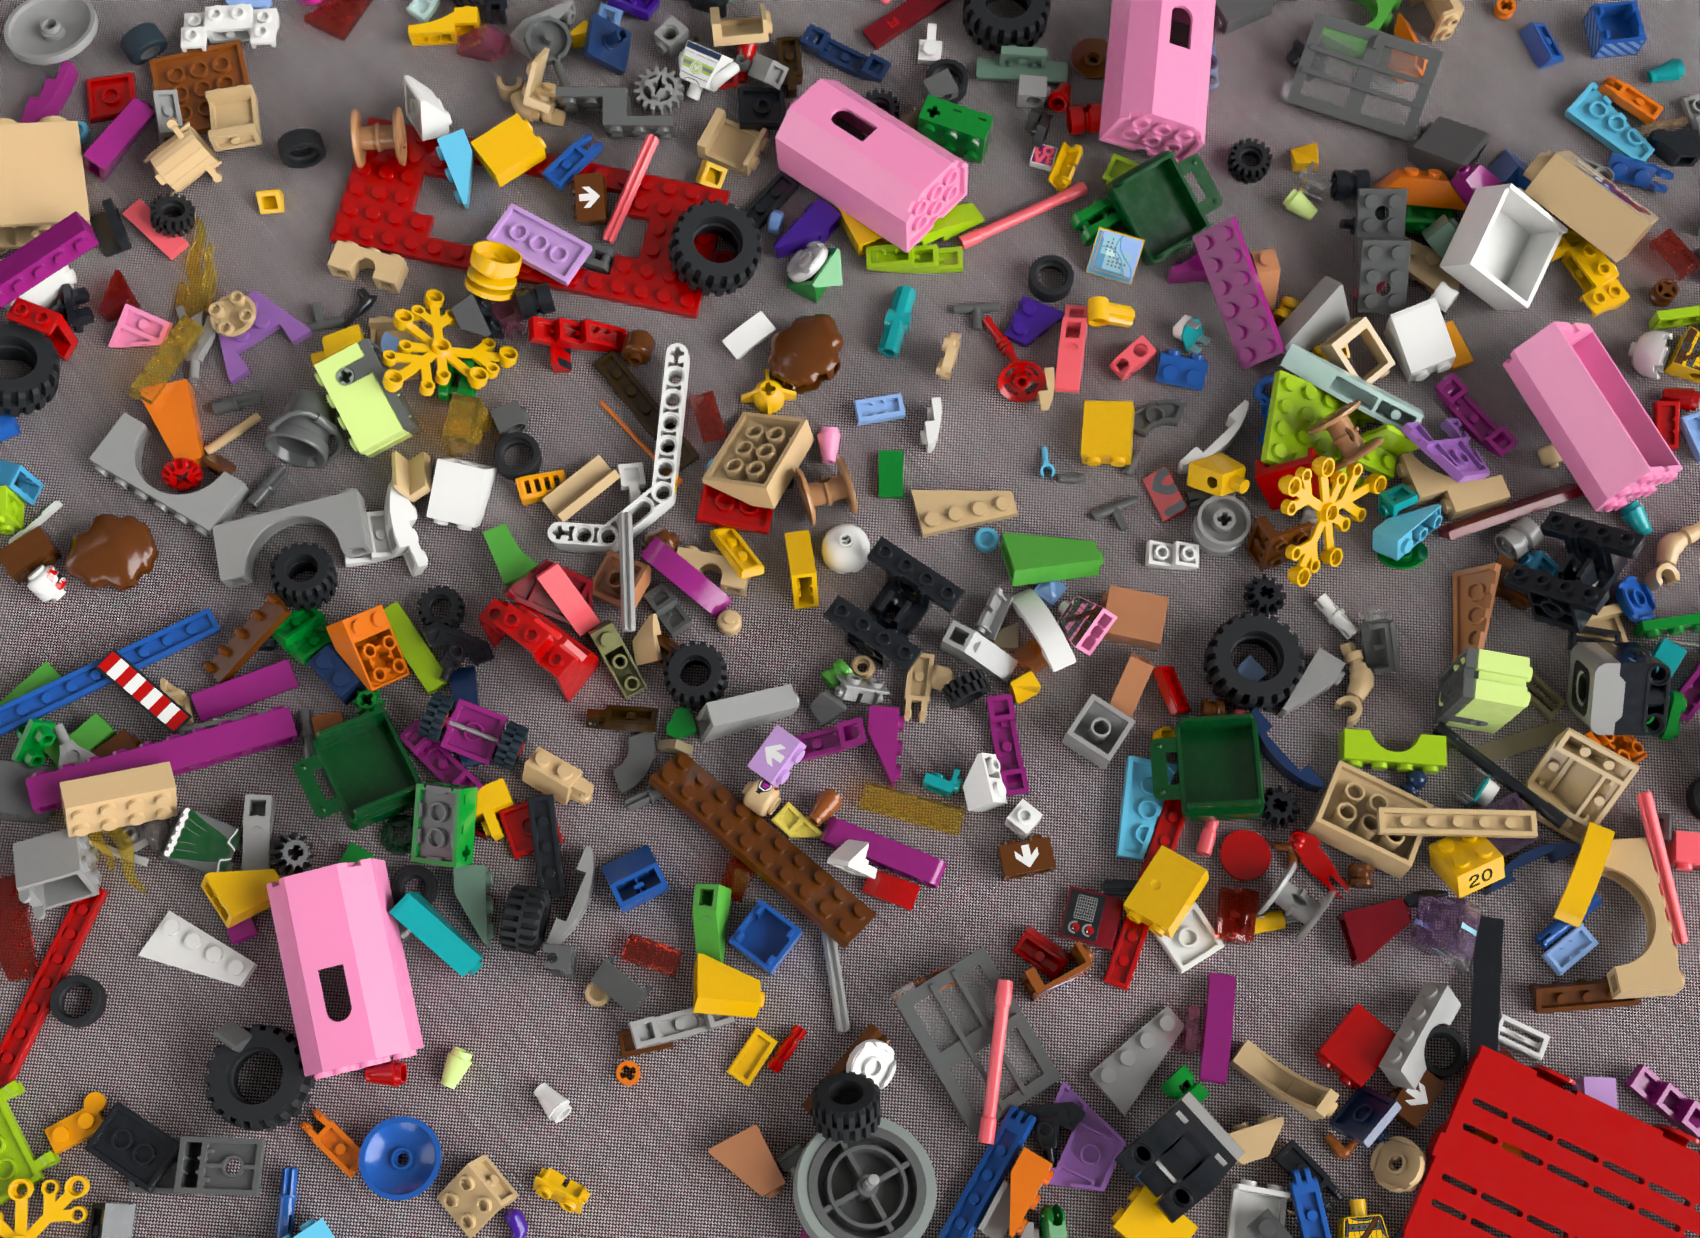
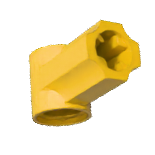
[1087,296,1135,328]

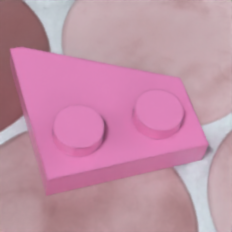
[108,304,173,348]

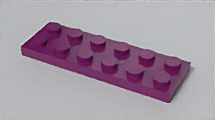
[1192,217,1286,370]

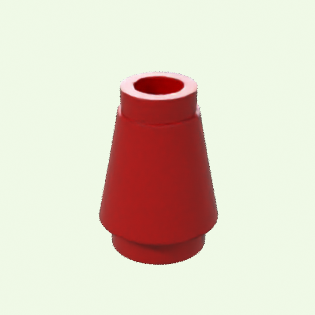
[1048,82,1072,113]
[1661,388,1700,412]
[365,1060,407,1087]

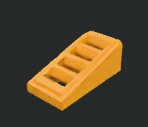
[515,469,566,506]

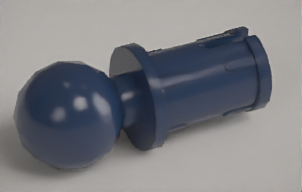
[1400,770,1427,797]

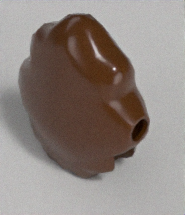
[767,313,844,395]
[65,513,159,591]

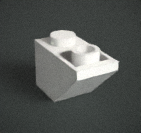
[963,753,1007,812]

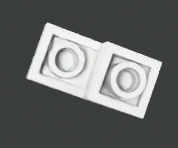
[722,311,777,360]
[920,397,942,453]
[1145,540,1199,570]

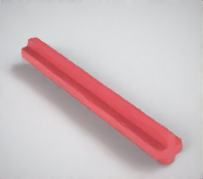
[602,134,659,244]

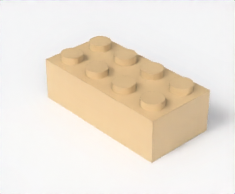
[59,761,178,837]

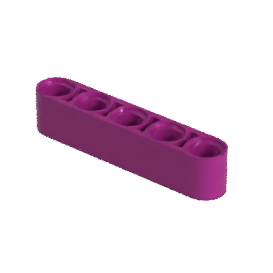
[820,817,947,889]

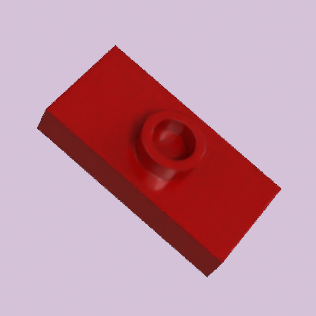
[1652,401,1680,450]
[1152,666,1191,716]

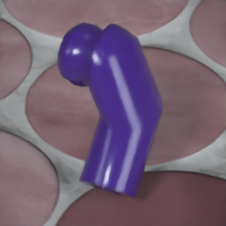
[503,1208,528,1238]

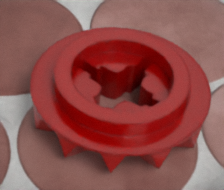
[161,458,203,493]

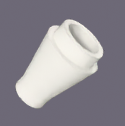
[533,1082,572,1123]

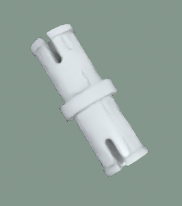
[1313,593,1359,641]

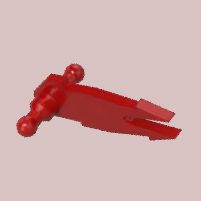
[1289,829,1350,899]

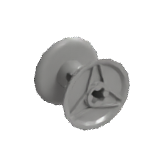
[1257,861,1336,944]

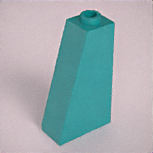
[389,891,485,977]

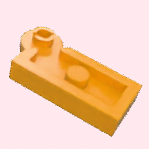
[44,1092,107,1154]

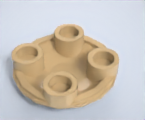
[208,291,257,337]

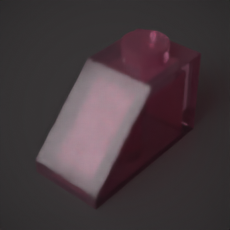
[456,23,510,63]

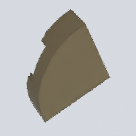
[993,624,1018,650]
[657,739,694,756]

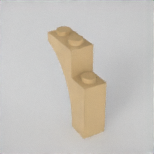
[1395,452,1511,521]
[1229,1040,1340,1122]

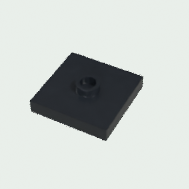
[738,87,786,130]

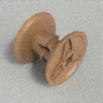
[351,106,407,169]
[1306,399,1385,472]
[795,455,858,527]

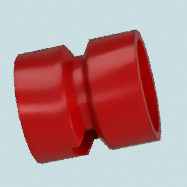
[1066,102,1102,136]

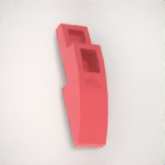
[1055,304,1088,393]

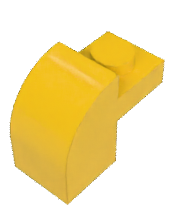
[476,778,515,842]

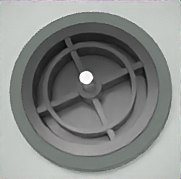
[793,1118,937,1238]

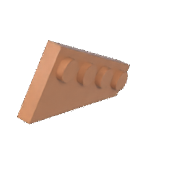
[1453,563,1502,661]

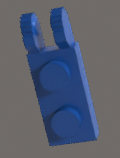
[542,133,603,191]
[1605,152,1675,193]

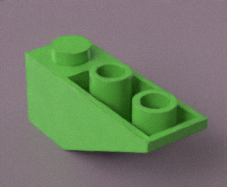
[692,883,732,963]

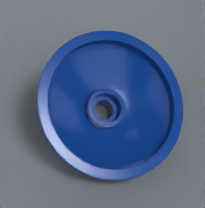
[359,1116,442,1201]

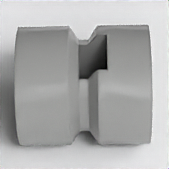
[1494,516,1543,561]

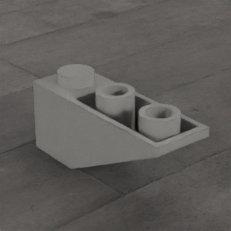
[510,0,576,61]
[940,620,1019,683]
[242,794,275,871]

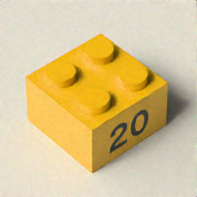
[1428,836,1505,898]

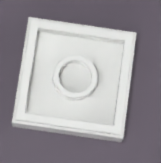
[1153,902,1225,975]

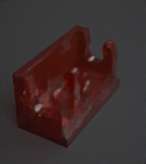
[1649,228,1700,281]
[1214,886,1259,945]

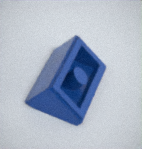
[1519,22,1564,69]

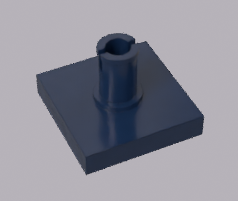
[582,13,632,76]
[1329,1085,1402,1148]

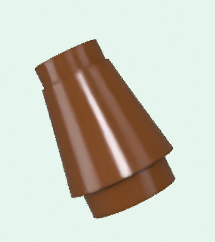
[807,788,842,827]

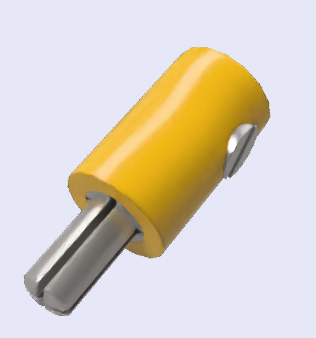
[1249,910,1299,934]

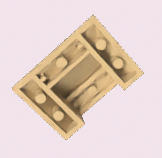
[1514,727,1640,844]

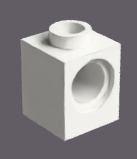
[1004,799,1043,840]

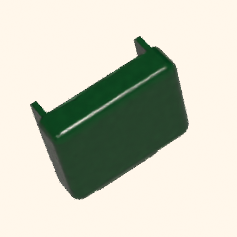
[1105,151,1223,266]
[294,707,422,831]
[1150,713,1265,822]

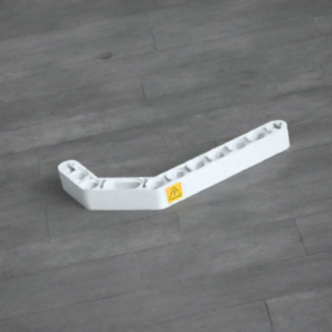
[548,343,690,553]

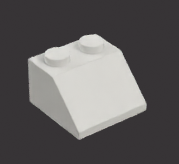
[404,75,452,141]

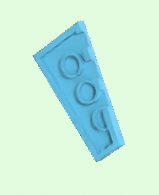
[1564,81,1655,162]
[1115,756,1178,861]

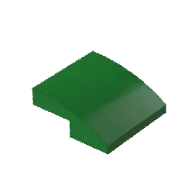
[272,607,332,667]

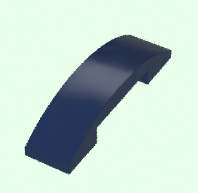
[800,23,891,83]
[450,666,484,768]
[1250,708,1325,793]
[1483,843,1581,896]

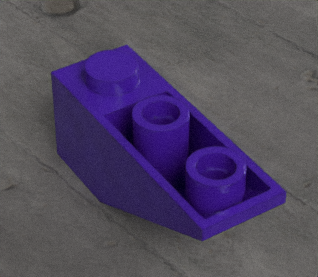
[774,197,841,259]

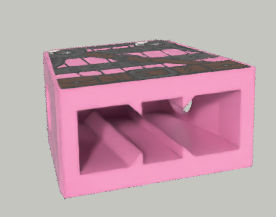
[1057,596,1118,656]

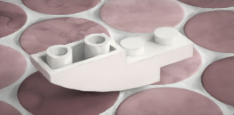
[384,479,428,577]

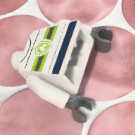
[678,36,751,100]

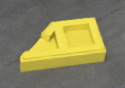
[771,801,823,839]

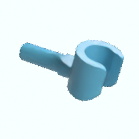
[1039,447,1055,478]

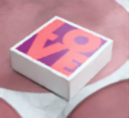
[1029,144,1058,172]

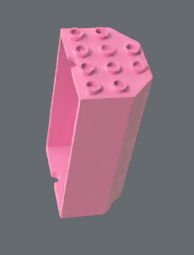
[1099,0,1216,163]
[775,79,968,253]
[1502,321,1683,513]
[266,858,424,1080]

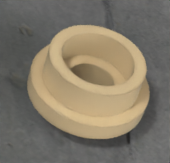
[850,655,875,679]

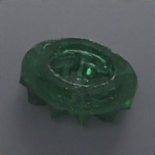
[380,814,414,855]

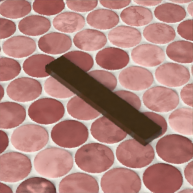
[593,350,700,472]

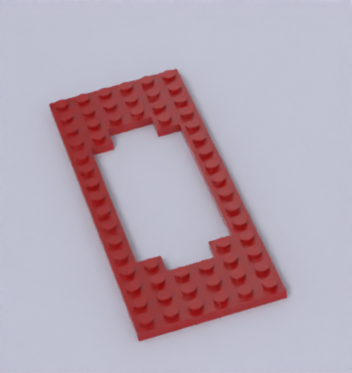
[329,117,730,319]

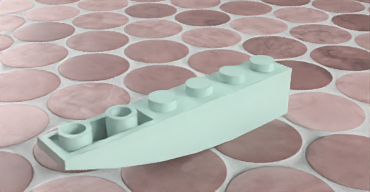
[1280,343,1424,430]

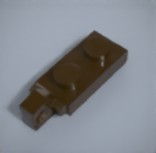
[776,36,803,98]
[586,705,658,732]

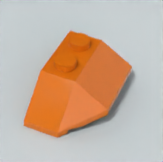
[1371,167,1466,210]

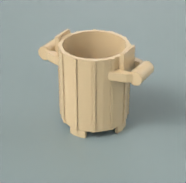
[144,117,222,195]

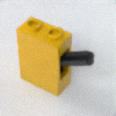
[1102,845,1209,939]

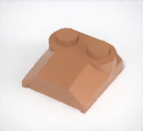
[592,550,652,612]

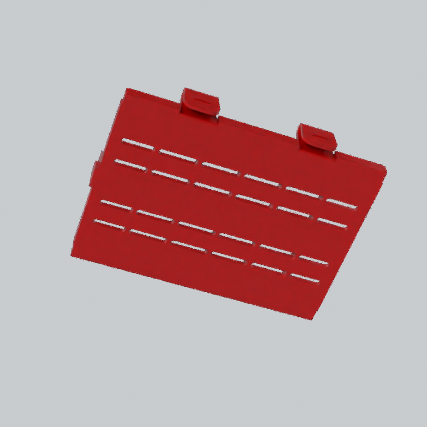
[1400,1045,1700,1238]

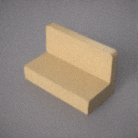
[392,451,432,502]

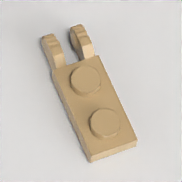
[904,653,935,723]

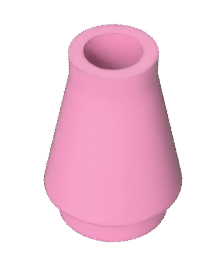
[817,427,841,464]

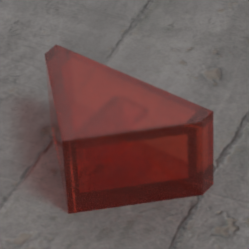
[99,269,141,323]
[720,855,755,903]

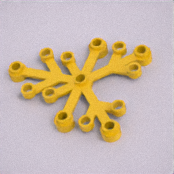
[381,289,518,396]
[1278,456,1387,587]
[0,1175,90,1238]

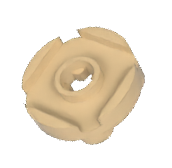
[936,332,962,381]
[1370,1136,1426,1193]

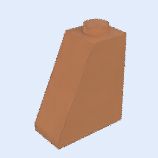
[1250,248,1281,313]
[1109,651,1155,718]
[708,1124,786,1199]

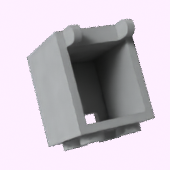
[13,828,102,920]

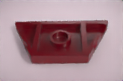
[503,558,593,625]

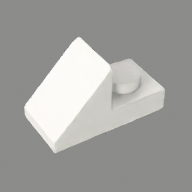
[827,839,877,879]

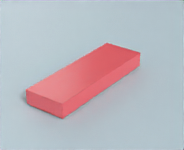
[122,198,189,261]
[536,561,601,637]

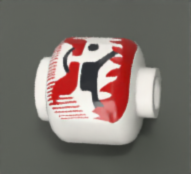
[27,564,67,602]

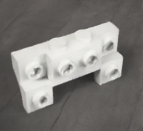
[181,3,280,52]

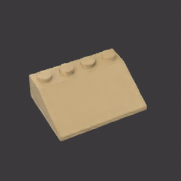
[702,411,814,509]
[1306,760,1434,880]

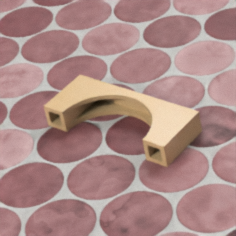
[1578,837,1685,1000]

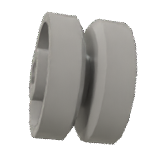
[1191,495,1251,557]

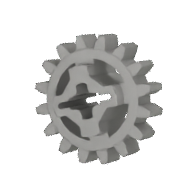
[634,67,684,116]

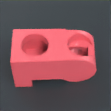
[1109,335,1157,381]

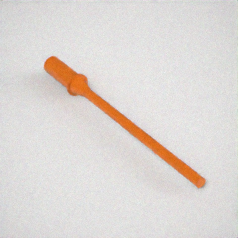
[599,400,683,487]

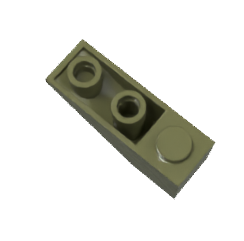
[587,619,648,700]

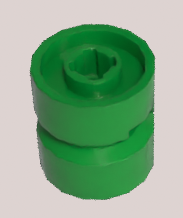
[1159,1065,1210,1103]

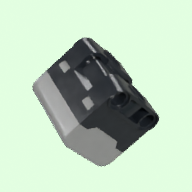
[1567,642,1671,736]
[1114,1092,1245,1224]

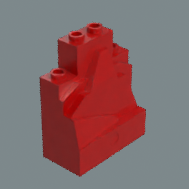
[478,598,601,703]

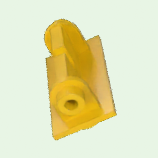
[1047,141,1083,192]
[533,1167,591,1215]

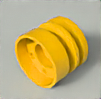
[464,241,522,301]

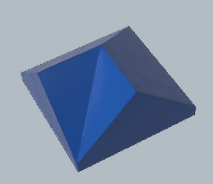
[1488,150,1531,191]

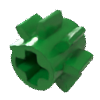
[352,688,386,716]

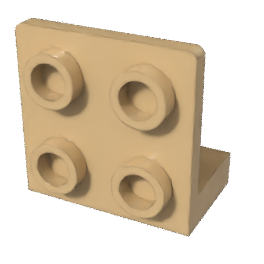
[521,47,558,114]
[437,1154,519,1238]

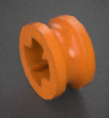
[1493,0,1517,20]
[616,1061,641,1086]

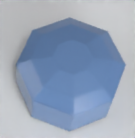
[767,210,784,235]

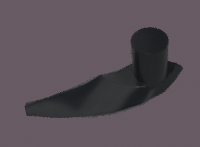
[344,288,377,328]
[1403,890,1448,908]

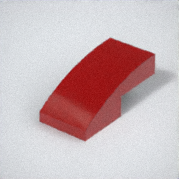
[861,870,921,911]

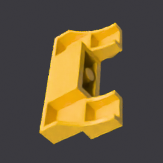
[1550,227,1630,318]

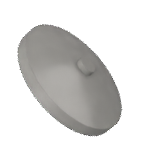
[4,0,98,65]

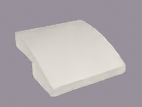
[343,510,395,567]

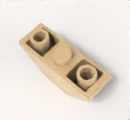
[1228,1114,1284,1166]

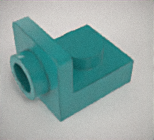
[1377,483,1418,519]
[921,768,963,798]

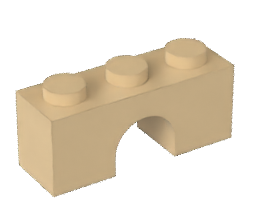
[327,240,409,294]
[677,546,750,597]

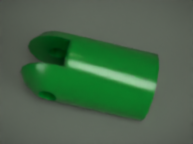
[1039,1204,1068,1238]

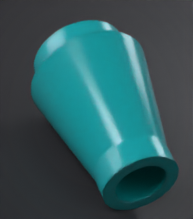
[1647,58,1685,84]
[1619,500,1654,536]

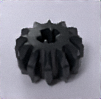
[1243,574,1286,617]
[1259,786,1300,830]
[268,832,315,876]

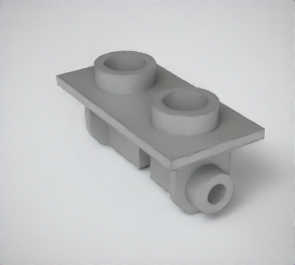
[974,587,1014,641]
[835,674,890,705]

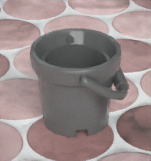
[264,389,344,469]

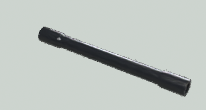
[1432,722,1569,829]

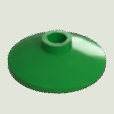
[1377,541,1428,569]

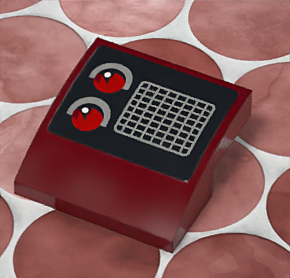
[1058,886,1124,951]

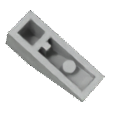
[1278,647,1346,718]

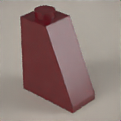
[1337,898,1411,967]

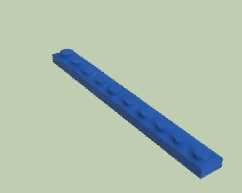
[0,608,221,737]

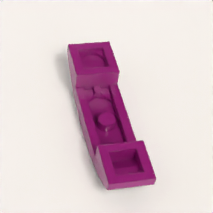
[1434,373,1519,458]
[640,537,733,619]
[986,693,1030,797]
[794,717,867,762]
[399,719,484,791]

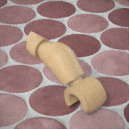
[496,75,566,126]
[1645,521,1700,591]
[1334,642,1374,727]

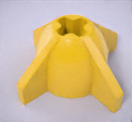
[741,369,797,415]

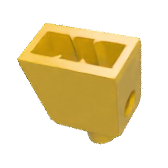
[310,324,365,367]
[1187,452,1250,496]

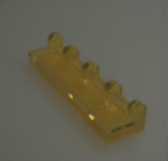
[129,315,205,405]
[859,780,966,836]

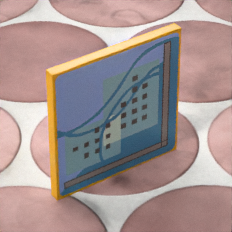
[1086,227,1145,285]

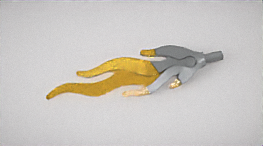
[175,217,217,381]
[54,724,147,893]

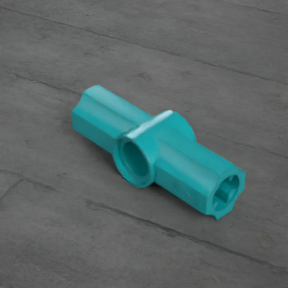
[878,285,917,358]

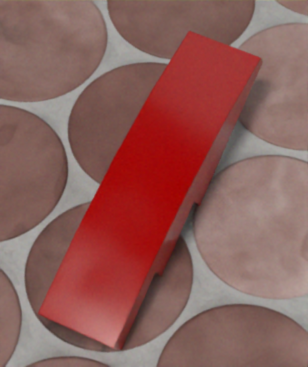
[528,316,626,352]

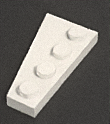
[138,910,258,988]

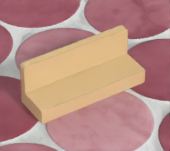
[542,455,621,522]

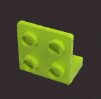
[1355,424,1420,480]
[0,485,25,535]

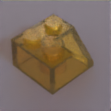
[441,393,491,458]

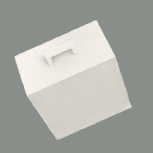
[1439,183,1568,311]

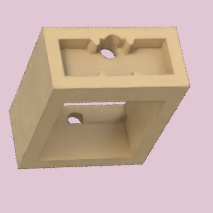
[1319,316,1396,384]

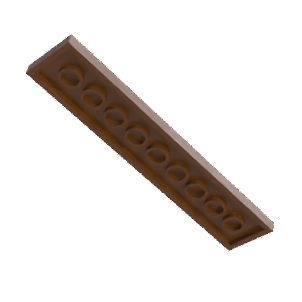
[648,752,876,949]

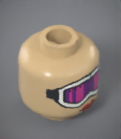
[742,778,782,816]

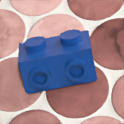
[1155,348,1209,391]

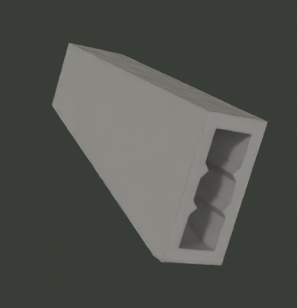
[1270,276,1351,364]
[695,684,799,743]

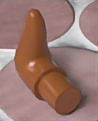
[1272,842,1300,871]
[1323,1132,1358,1159]

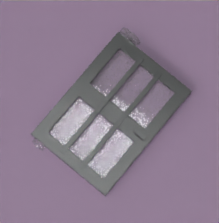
[1279,11,1444,143]
[889,946,1062,1136]

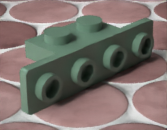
[976,45,1068,84]

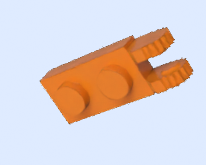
[1598,75,1664,126]
[300,1108,361,1178]

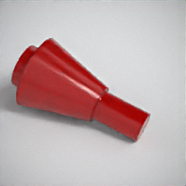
[735,43,758,83]

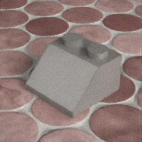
[1061,693,1136,770]

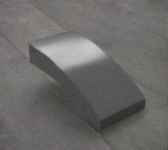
[643,582,693,639]

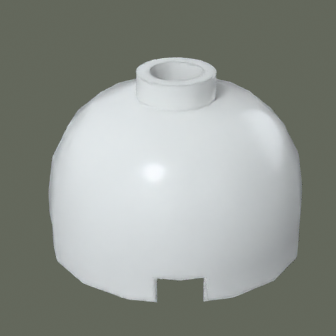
[1628,331,1672,380]
[821,523,870,574]

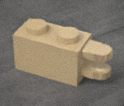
[522,746,594,806]

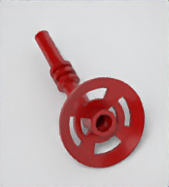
[982,316,1046,402]

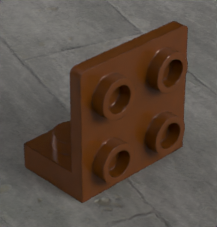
[1245,515,1313,571]

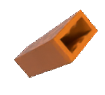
[138,379,206,468]

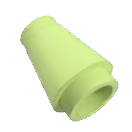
[1282,189,1318,221]
[440,1046,473,1089]

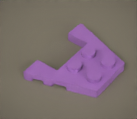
[218,290,313,385]
[1400,418,1491,483]
[1048,1082,1126,1192]

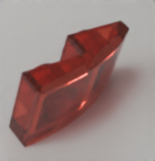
[690,390,727,443]
[621,934,683,977]

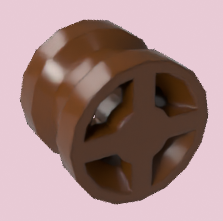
[1648,278,1679,308]
[1200,699,1225,716]
[1348,863,1374,889]

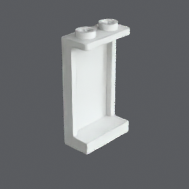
[1226,1179,1291,1238]

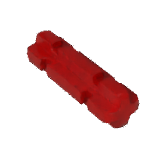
[767,1024,806,1074]

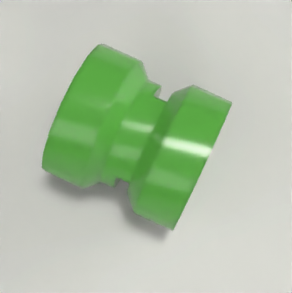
[820,658,854,689]

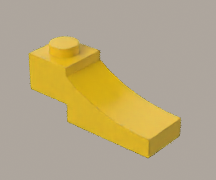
[408,6,481,46]

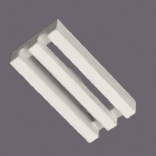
[1498,1013,1551,1061]

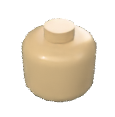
[1537,444,1563,469]
[717,609,742,636]
[930,664,955,691]

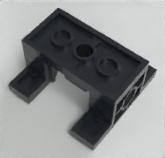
[1503,510,1646,634]
[824,536,965,673]

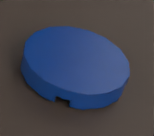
[1615,575,1656,624]

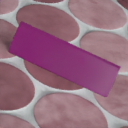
[190,659,300,722]

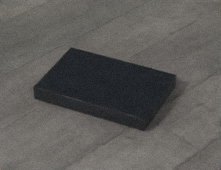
[84,1101,180,1193]

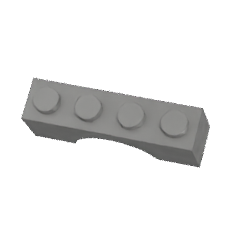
[1379,981,1461,1090]

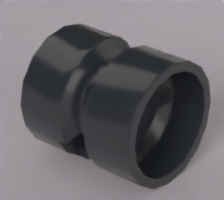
[1331,169,1371,200]
[515,281,556,320]

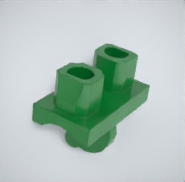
[11,718,56,767]

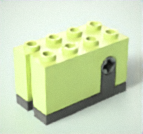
[314,337,422,458]
[1434,647,1533,734]

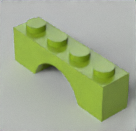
[1338,728,1447,774]

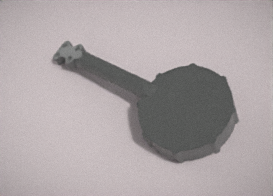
[523,15,587,123]

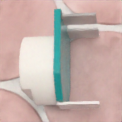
[1173,314,1212,354]
[1455,768,1500,808]

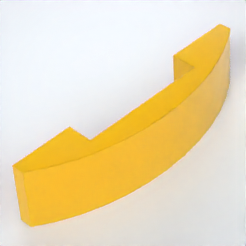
[1553,822,1615,928]

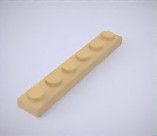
[1376,807,1538,838]

